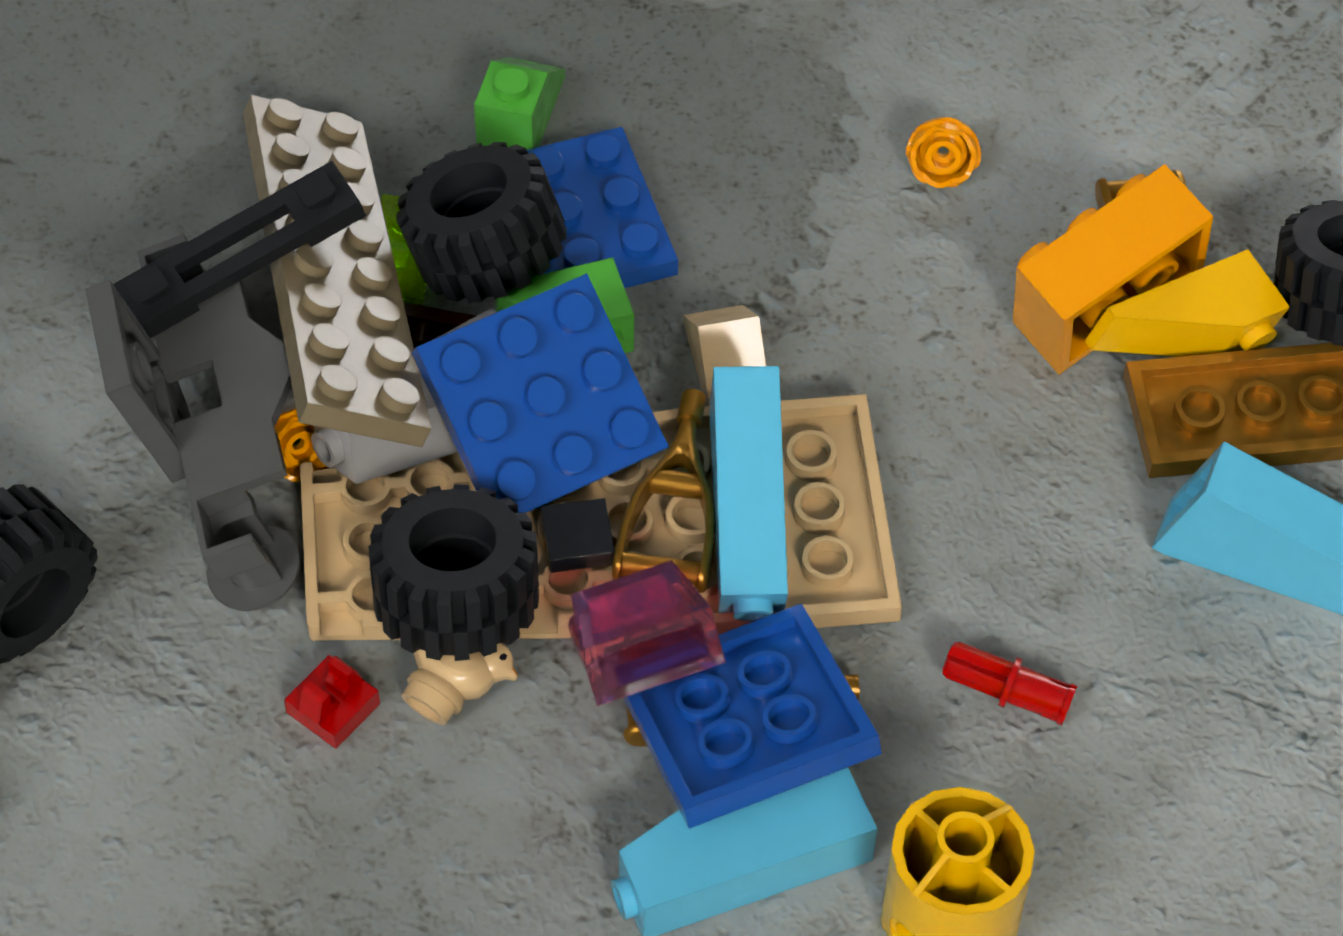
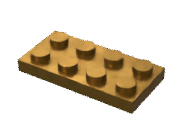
[1123,342,1343,478]

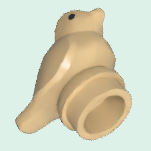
[401,643,518,725]

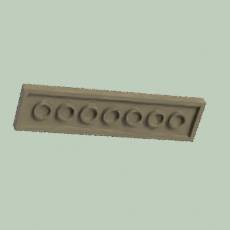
[243,95,432,447]

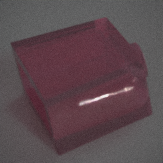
[568,560,726,706]

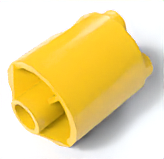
[881,787,1035,936]

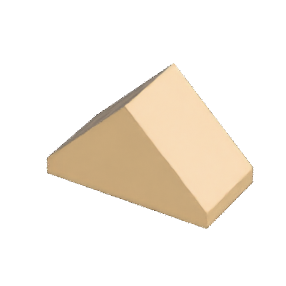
[683,305,766,406]

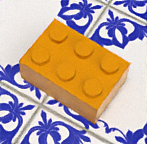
[1013,164,1213,375]

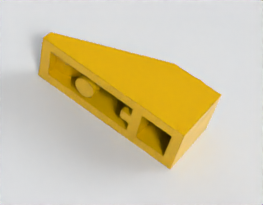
[1085,249,1290,357]

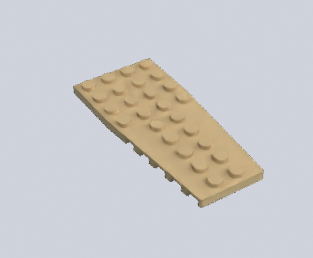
[300,394,902,641]

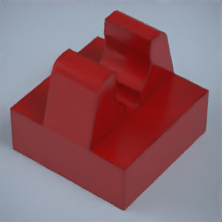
[284,655,380,749]

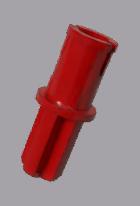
[942,641,1077,726]

